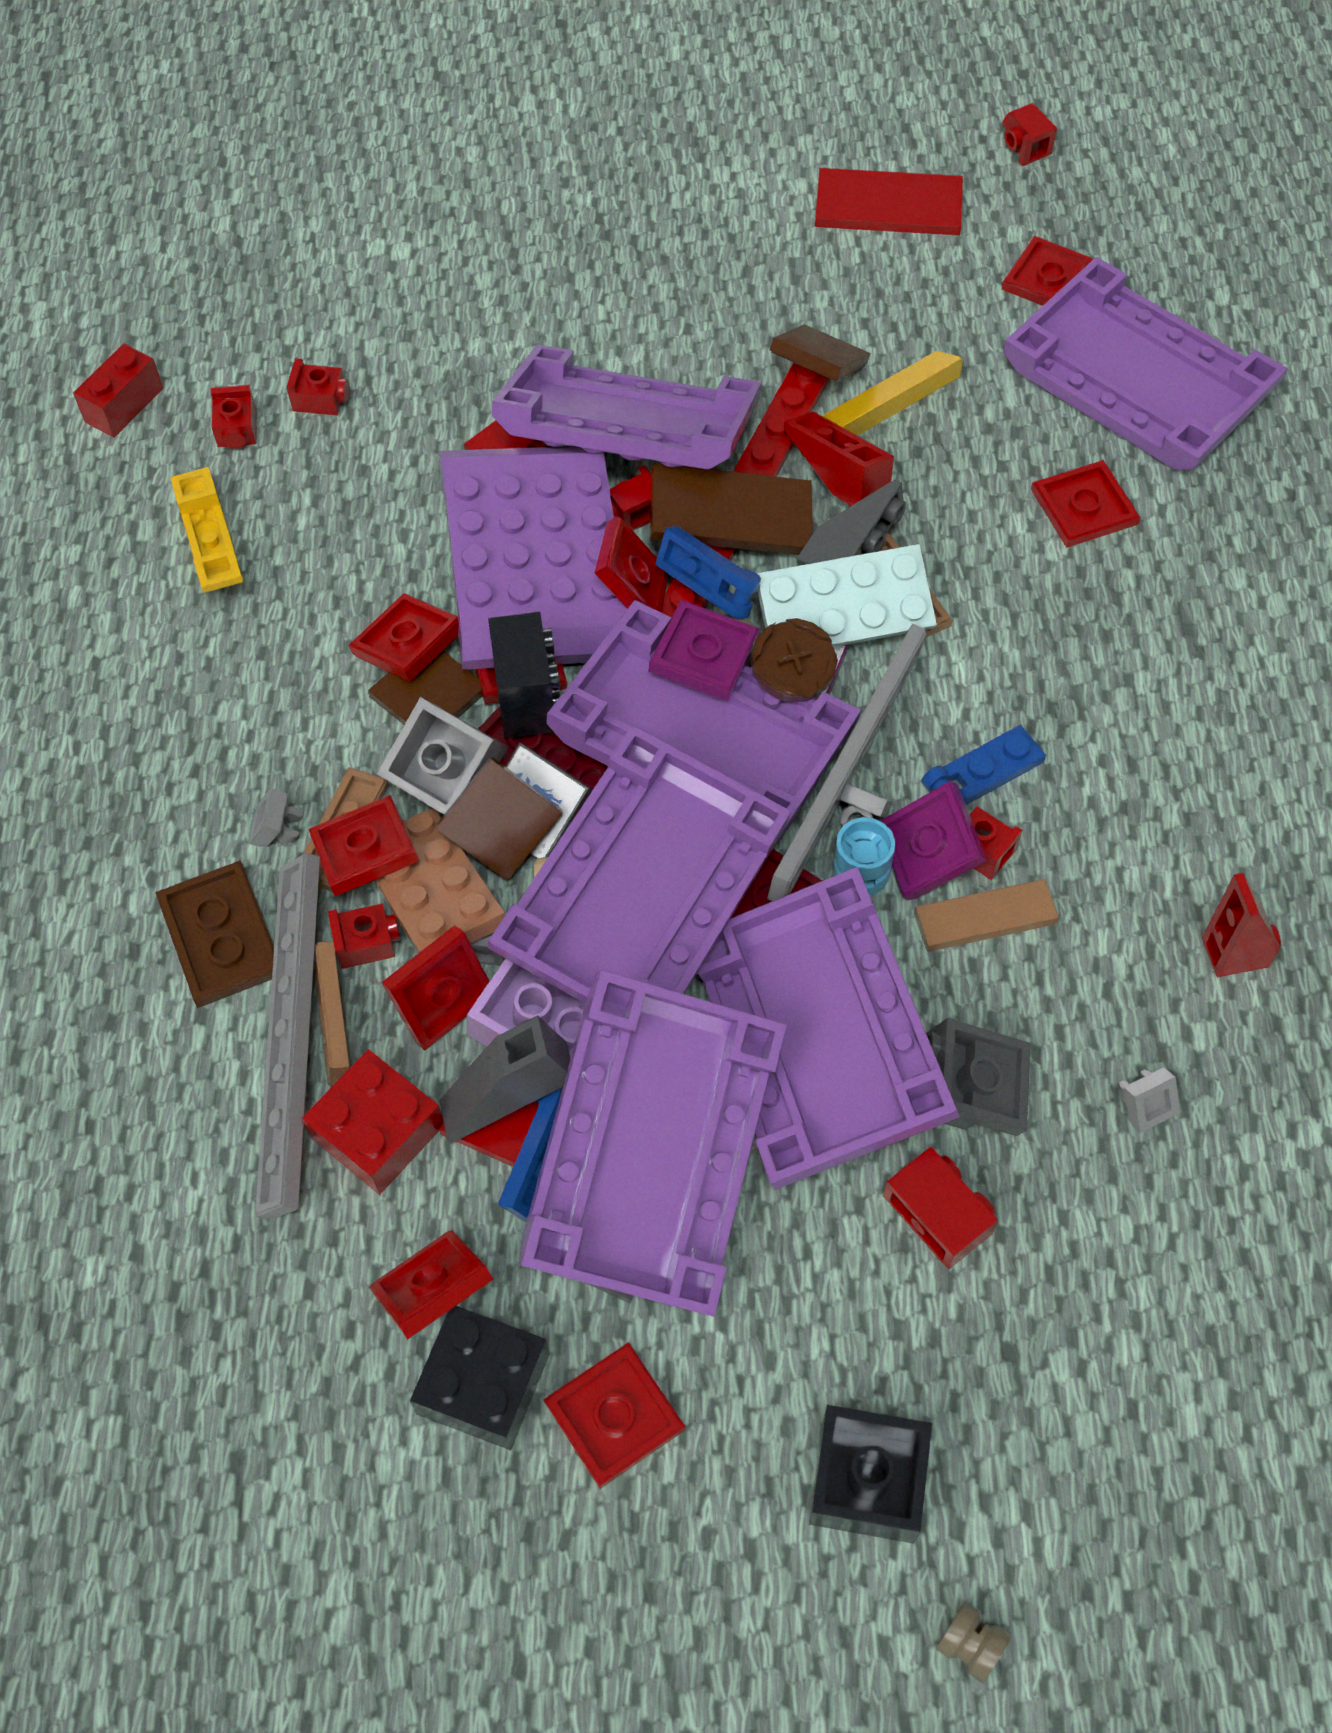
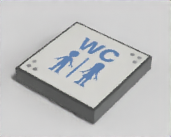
[506,743,593,859]

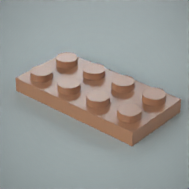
[374,807,505,953]

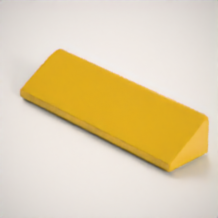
[822,351,963,436]

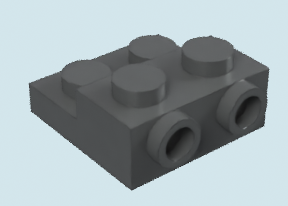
[926,1018,1031,1136]

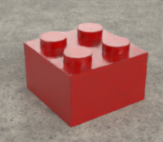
[301,1049,443,1195]

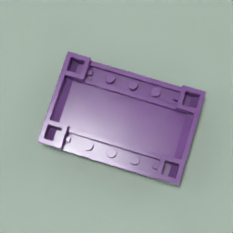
[1003,257,1288,470]
[492,344,762,469]
[439,446,627,669]
[547,600,861,842]
[488,725,791,1003]
[698,867,960,1190]
[518,970,787,1317]

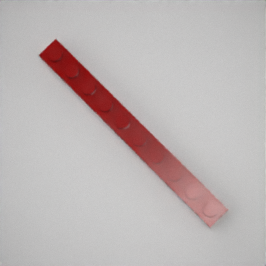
[661,362,830,618]

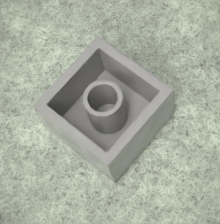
[377,697,508,814]

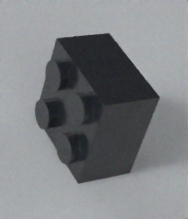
[488,611,560,739]
[410,1306,550,1450]
[809,1405,932,1544]

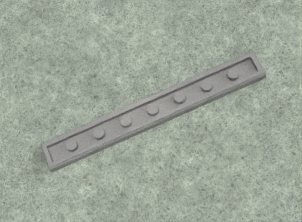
[767,624,926,901]
[255,852,320,1219]

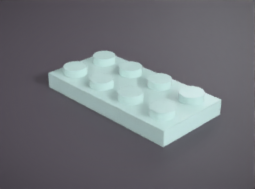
[757,544,937,647]

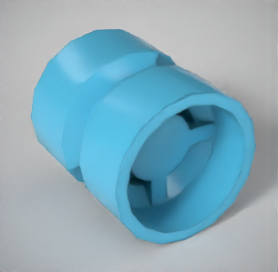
[833,817,895,896]

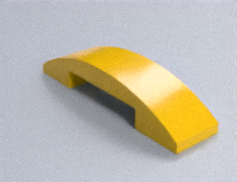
[170,467,243,593]

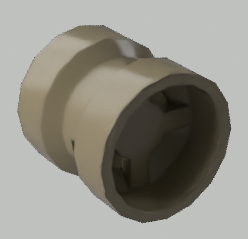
[936,1602,1012,1683]

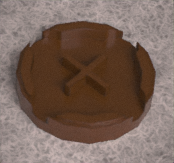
[751,618,838,703]

